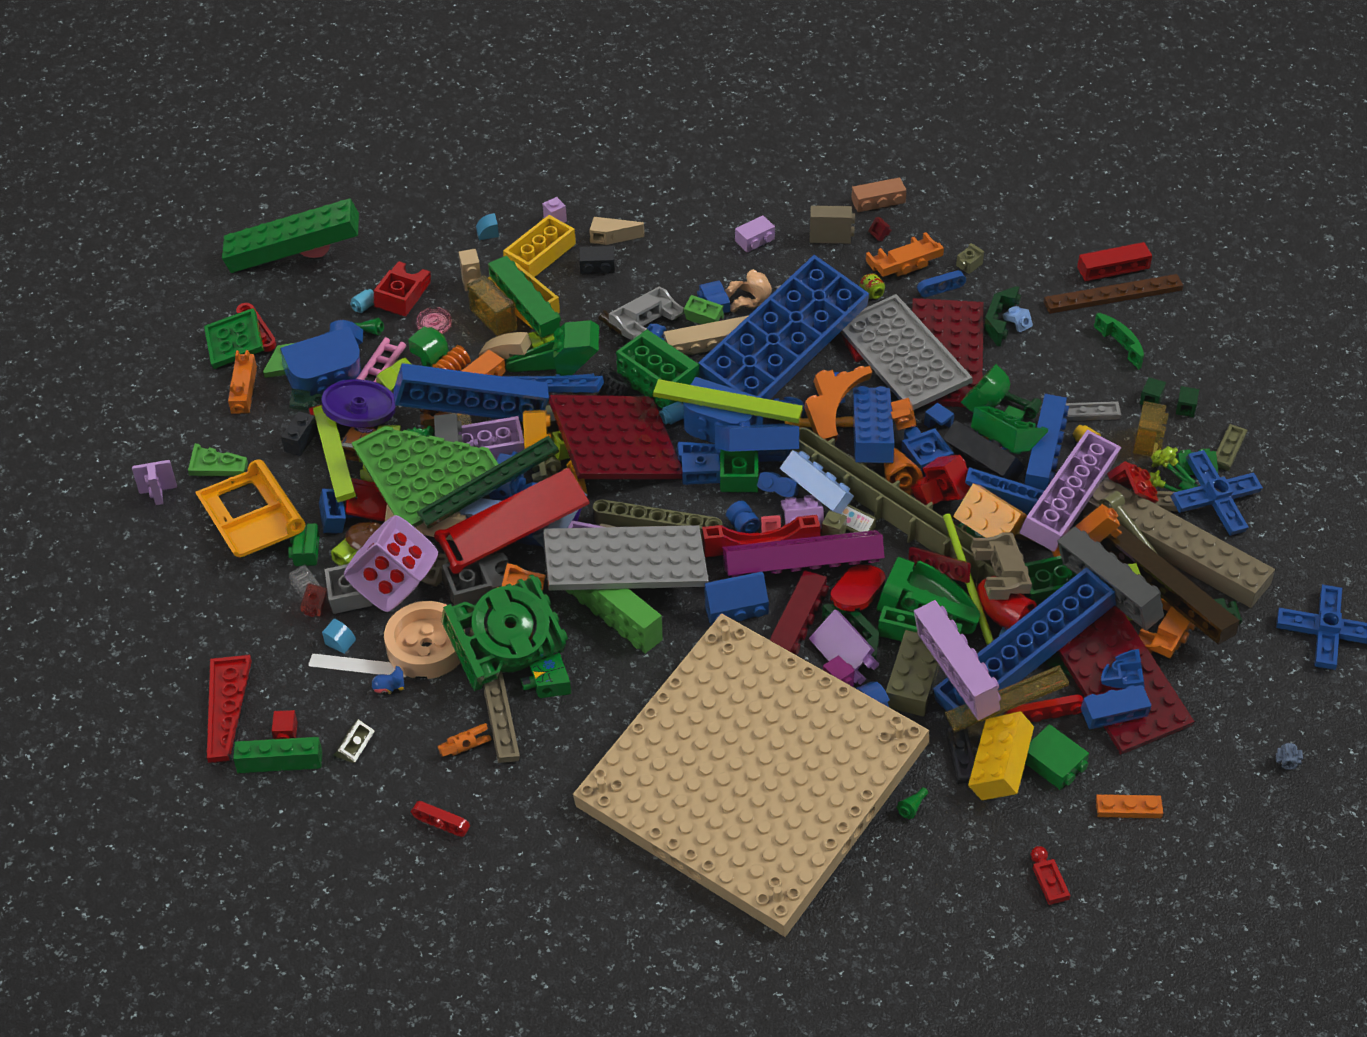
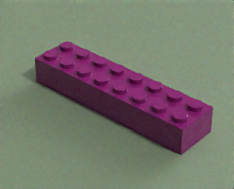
[722,530,885,578]

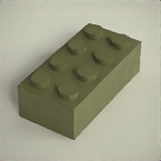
[886,630,939,716]

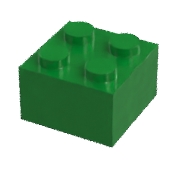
[720,450,758,492]

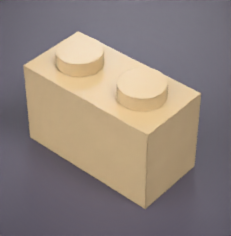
[459,249,482,291]

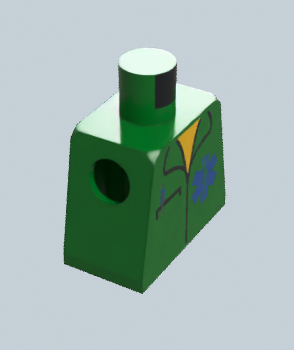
[521,652,571,698]

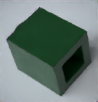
[1140,377,1166,409]
[1176,386,1199,417]

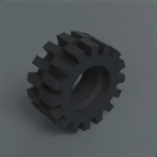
[598,367,631,396]

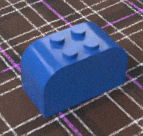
[280,326,361,397]
[683,377,763,443]

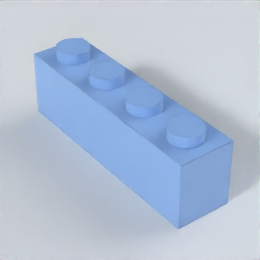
[780,450,854,514]

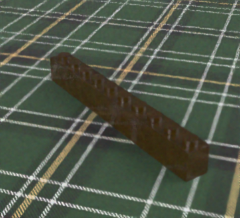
[1082,512,1239,645]

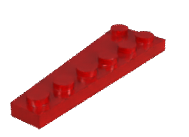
[207,655,252,763]

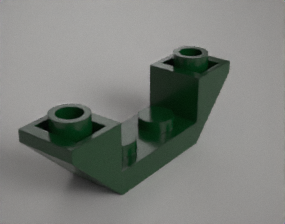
[984,286,1021,346]
[822,604,879,660]

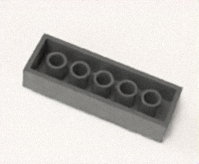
[1057,527,1164,631]

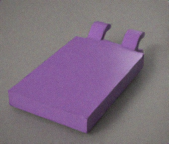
[809,609,879,685]

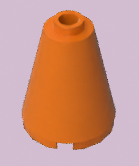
[884,448,923,495]

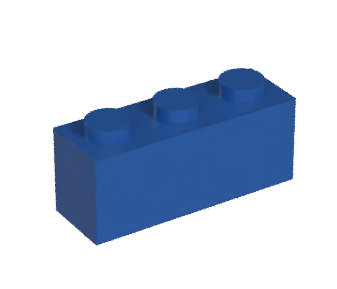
[1081,685,1152,730]

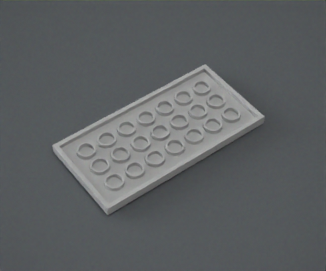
[841,294,973,410]
[543,525,709,590]

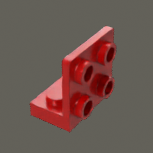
[1107,461,1159,503]

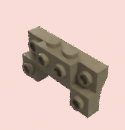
[971,532,1032,600]

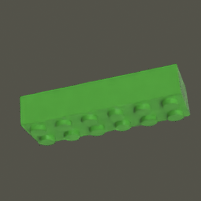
[565,589,663,654]

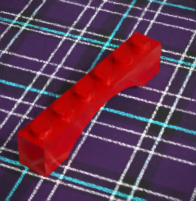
[702,515,820,557]

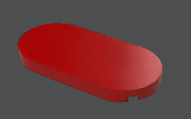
[830,565,886,611]

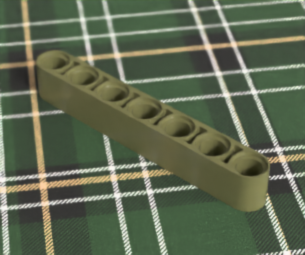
[593,500,722,541]

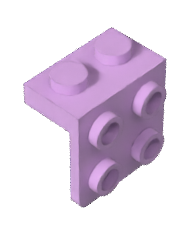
[781,495,824,530]

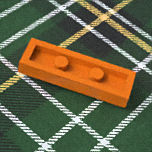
[1096,795,1163,818]

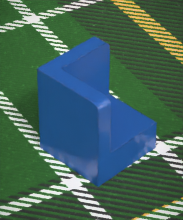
[924,403,954,428]

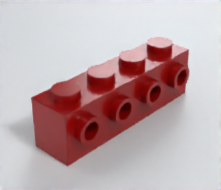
[1077,242,1152,281]

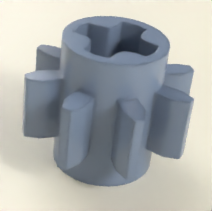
[1276,743,1303,770]

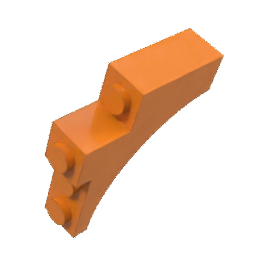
[804,366,872,441]

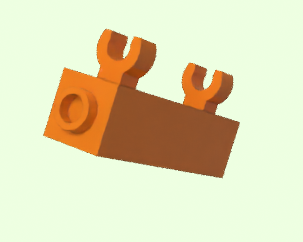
[228,350,257,414]
[1051,504,1122,557]

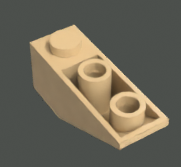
[590,217,644,245]

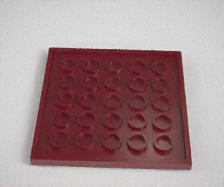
[548,395,683,479]

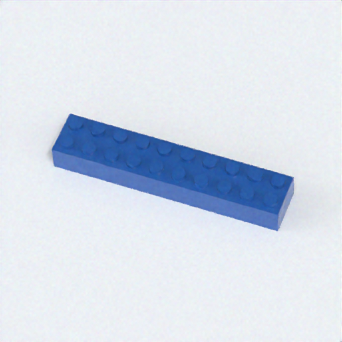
[933,567,1116,727]

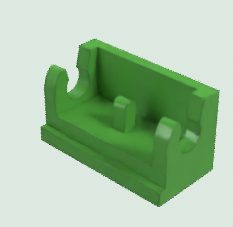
[684,295,724,324]

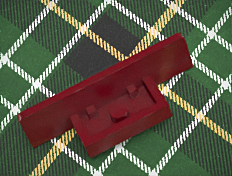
[908,547,971,583]

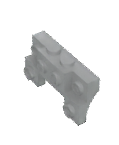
[609,286,685,340]

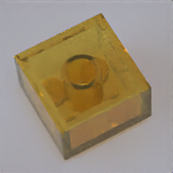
[1133,401,1169,456]

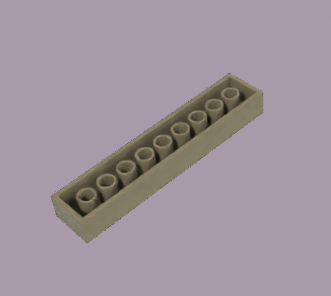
[1083,478,1275,608]

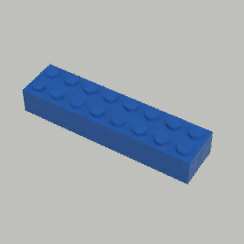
[394,363,549,422]

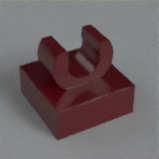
[868,217,892,241]

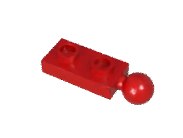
[1031,846,1070,905]

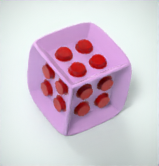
[344,515,438,612]

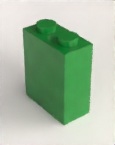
[1025,724,1089,790]

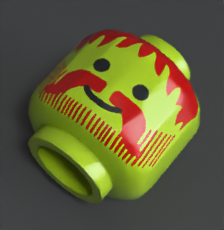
[859,273,885,299]

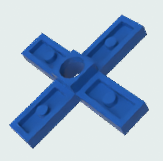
[1171,450,1263,535]
[1276,584,1367,670]

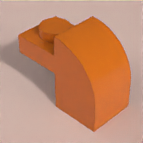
[891,398,916,431]

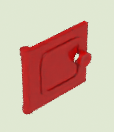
[345,478,387,522]

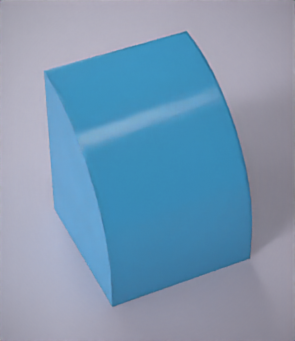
[476,213,499,240]
[322,619,356,654]

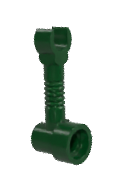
[1002,391,1042,419]

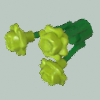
[1149,446,1198,492]

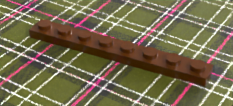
[1044,274,1183,314]

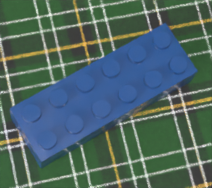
[852,386,894,463]
[1025,394,1069,491]

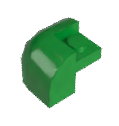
[408,326,449,367]
[961,364,1010,412]

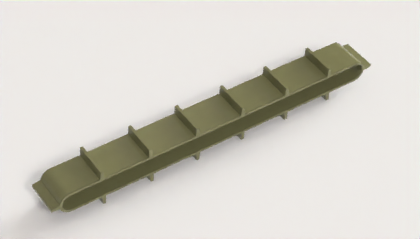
[791,428,1025,595]

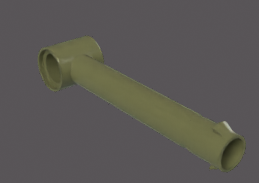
[1099,491,1157,553]

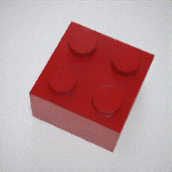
[923,455,971,501]

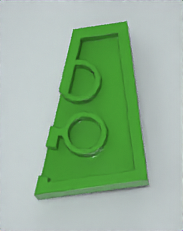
[188,443,248,476]

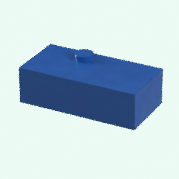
[715,421,799,451]

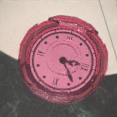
[416,307,452,334]

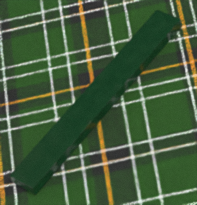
[417,435,559,529]

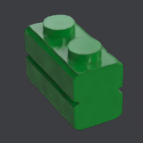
[289,523,320,566]

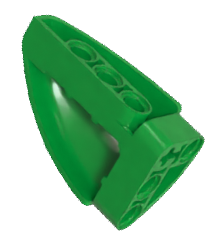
[876,556,980,634]

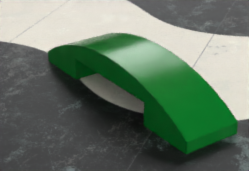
[1094,313,1144,369]

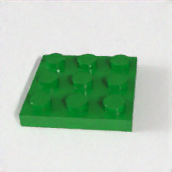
[204,308,264,369]

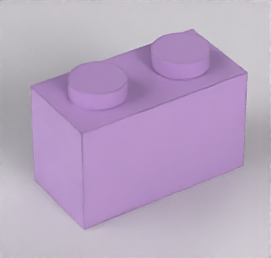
[735,216,775,252]

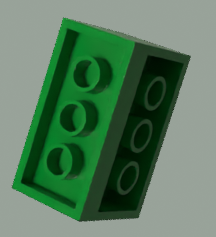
[616,329,699,409]

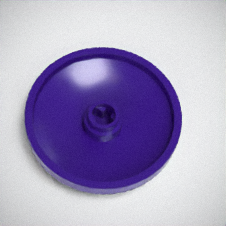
[321,379,396,428]

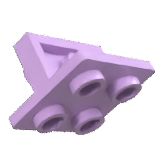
[132,460,177,505]

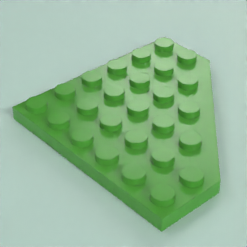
[352,426,498,527]

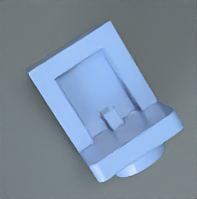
[1002,306,1033,332]

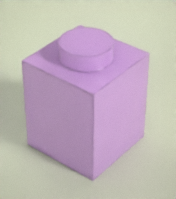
[542,197,567,223]

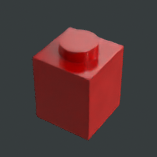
[911,477,944,505]
[272,710,298,739]

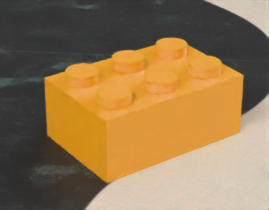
[953,483,1027,538]

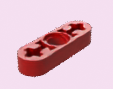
[411,801,470,837]

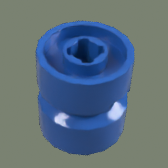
[726,501,761,533]

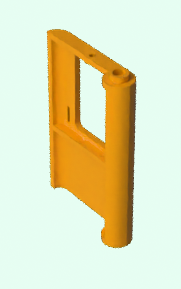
[195,460,305,557]

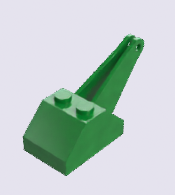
[506,320,599,376]

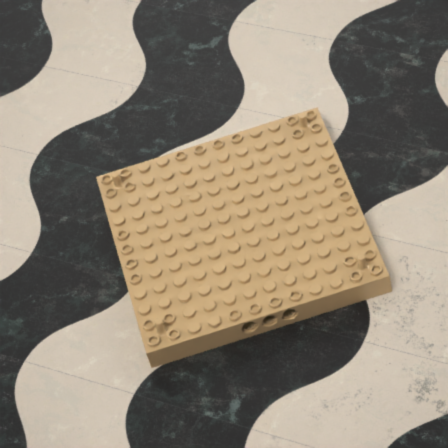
[573,613,929,937]

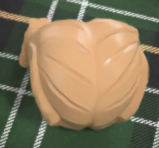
[725,269,772,313]

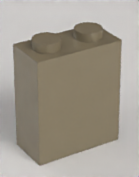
[810,206,855,244]

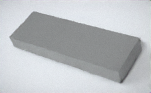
[1064,402,1121,421]

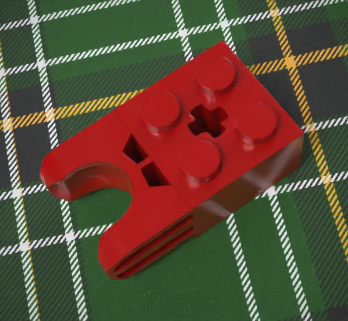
[374,261,431,317]

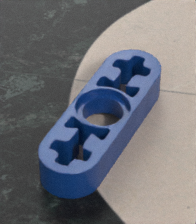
[917,270,966,297]

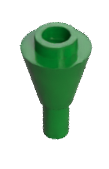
[354,318,384,336]
[897,787,928,819]

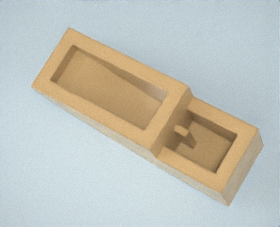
[479,332,531,359]

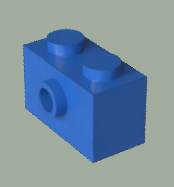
[682,454,720,485]

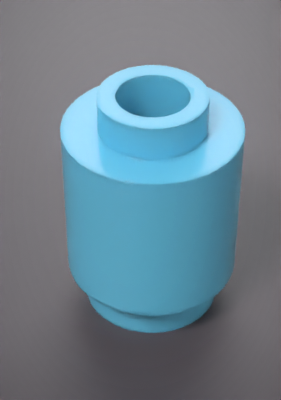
[351,289,374,313]

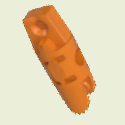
[437,723,492,756]

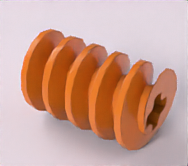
[432,345,471,371]

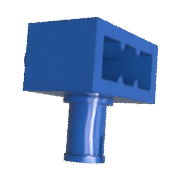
[319,489,361,533]

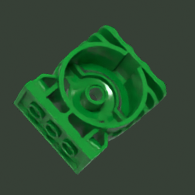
[441,574,568,692]

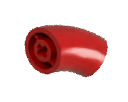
[976,576,1037,630]

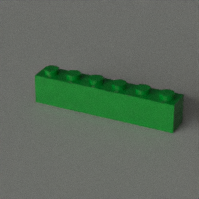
[488,255,561,338]

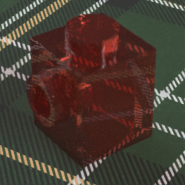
[301,583,327,617]

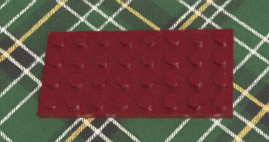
[912,298,983,407]
[1057,606,1195,755]

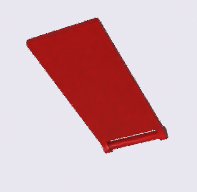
[434,468,590,574]

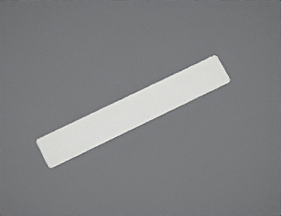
[309,654,406,677]

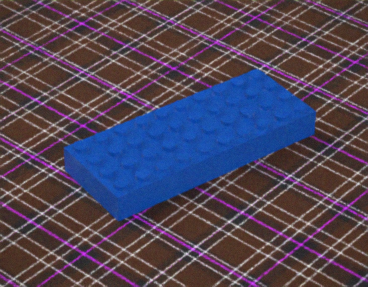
[698,255,869,400]

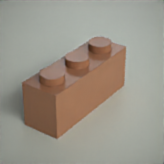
[851,177,906,212]

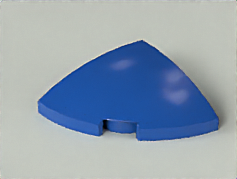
[1101,649,1145,689]

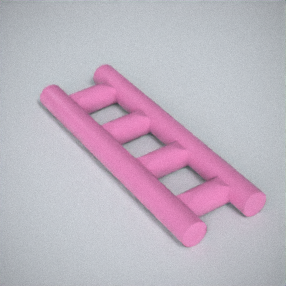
[356,337,406,383]

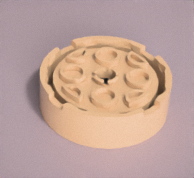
[384,601,466,679]

